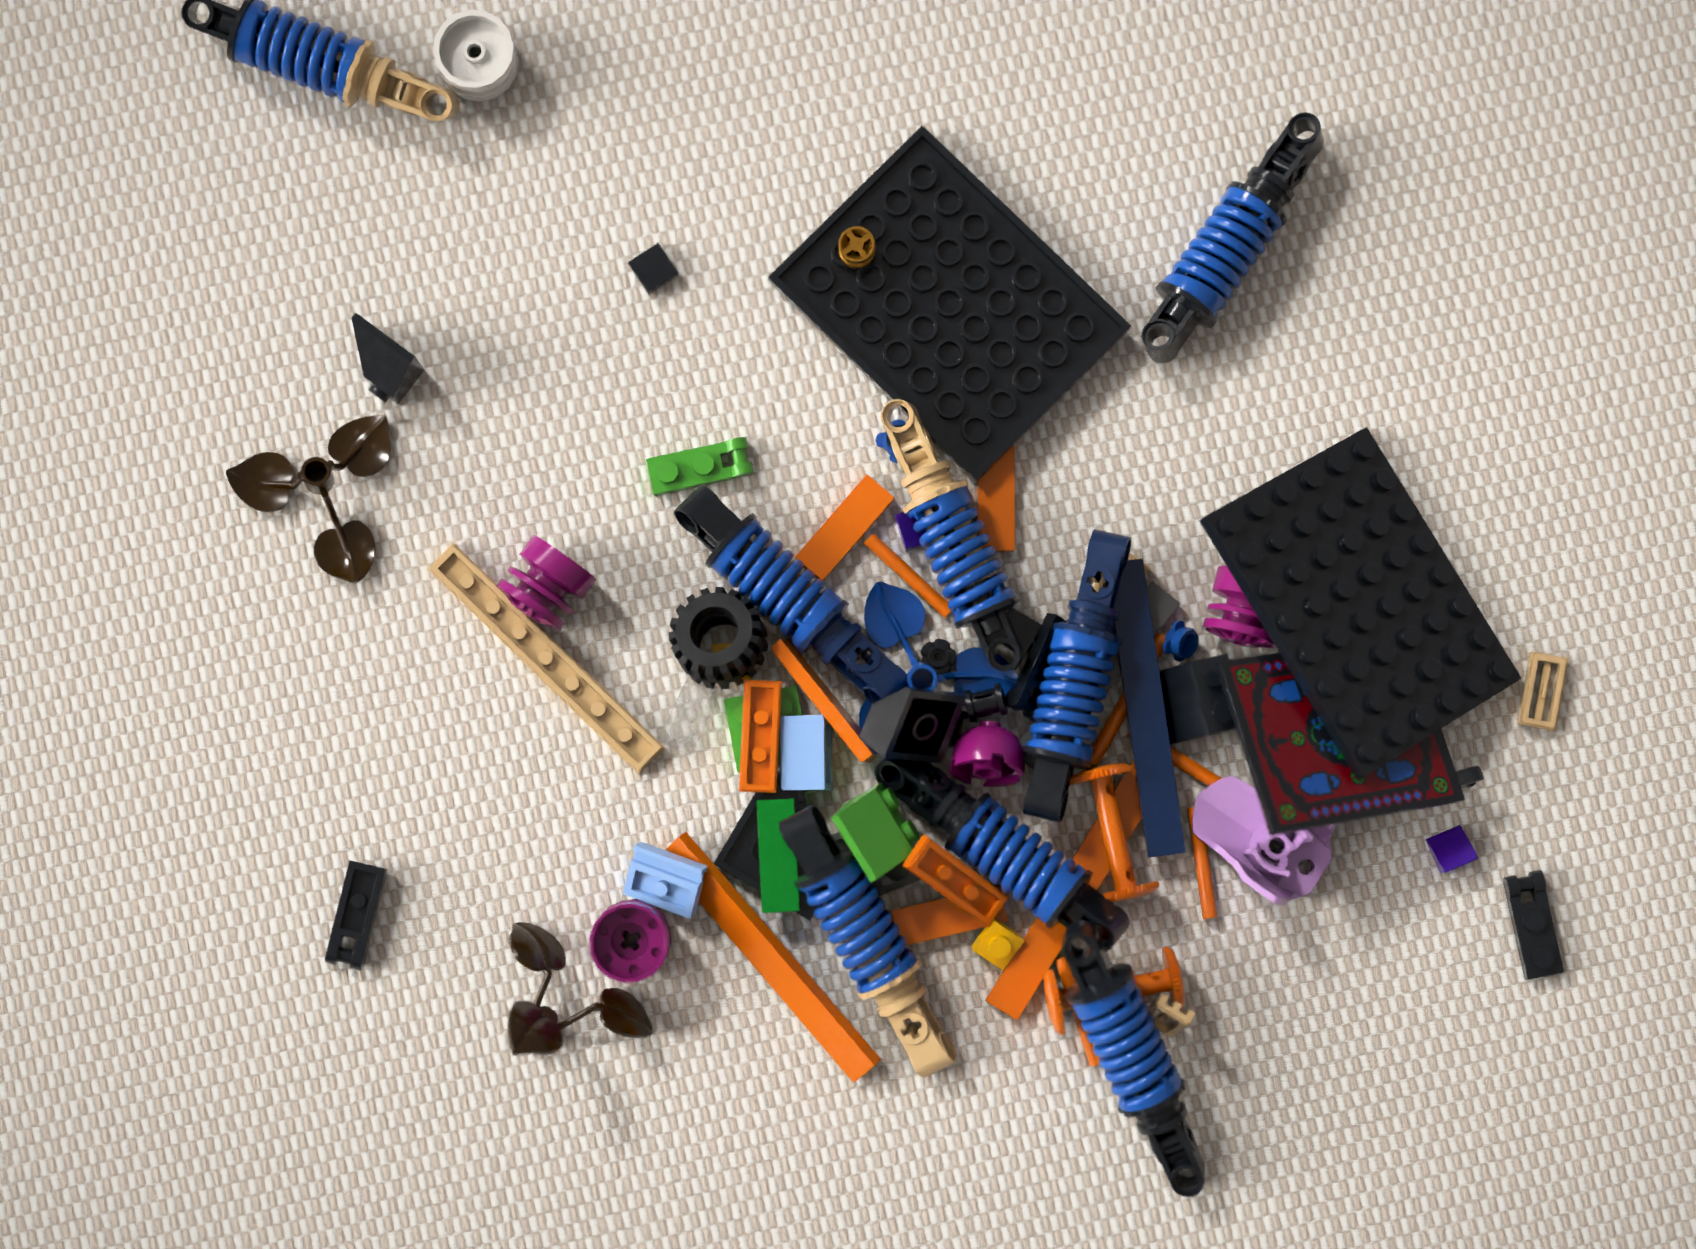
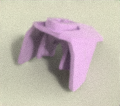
[1192,775,1336,905]

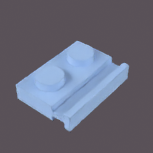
[623,841,708,919]

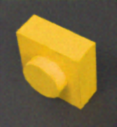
[971,918,1025,970]

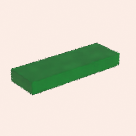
[757,799,800,913]

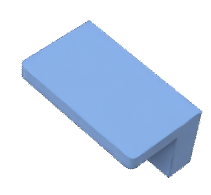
[780,715,833,792]

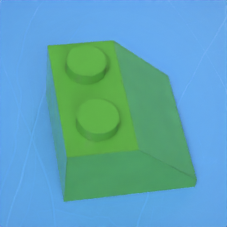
[831,782,920,882]

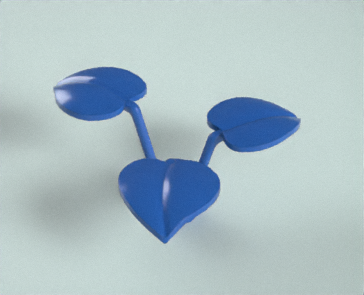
[859,581,1018,730]

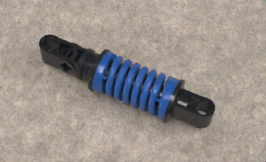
[1141,112,1324,363]
[874,758,1130,951]
[1062,920,1205,1197]

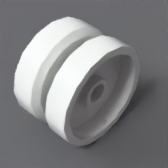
[433,9,519,102]

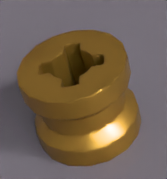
[839,226,875,269]

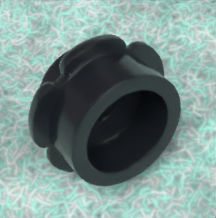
[920,639,957,674]

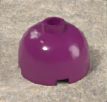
[950,721,1025,787]

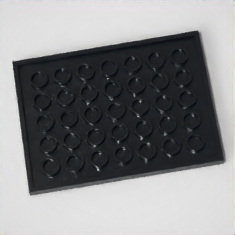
[768,125,1131,483]
[1199,427,1522,780]

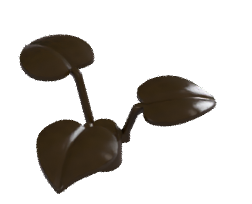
[226,415,391,584]
[507,922,653,1056]

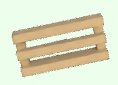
[1517,651,1569,732]
[1148,994,1195,1037]

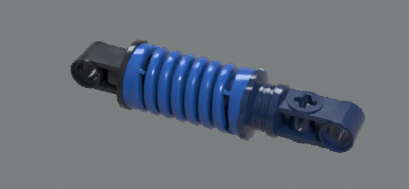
[674,485,909,704]
[1022,529,1131,823]

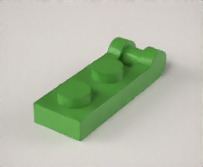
[646,437,754,496]

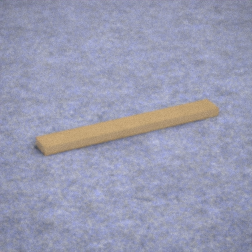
[428,543,665,774]

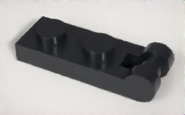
[1005,613,1067,722]
[325,860,388,971]
[1503,870,1564,980]

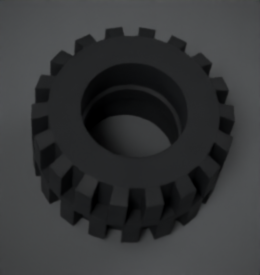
[669,587,768,689]

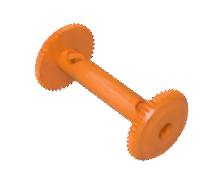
[1070,763,1159,903]
[1044,947,1185,1035]

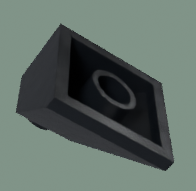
[351,313,424,404]

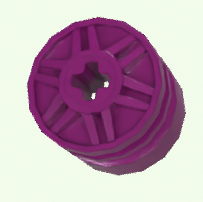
[497,535,597,631]
[1202,566,1276,648]
[589,899,671,983]

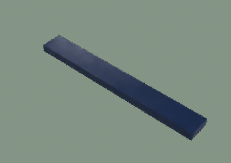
[1114,558,1186,858]

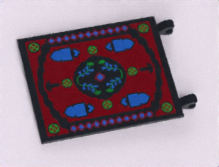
[1216,653,1484,836]

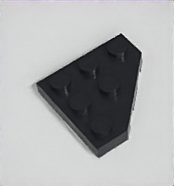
[713,772,819,921]

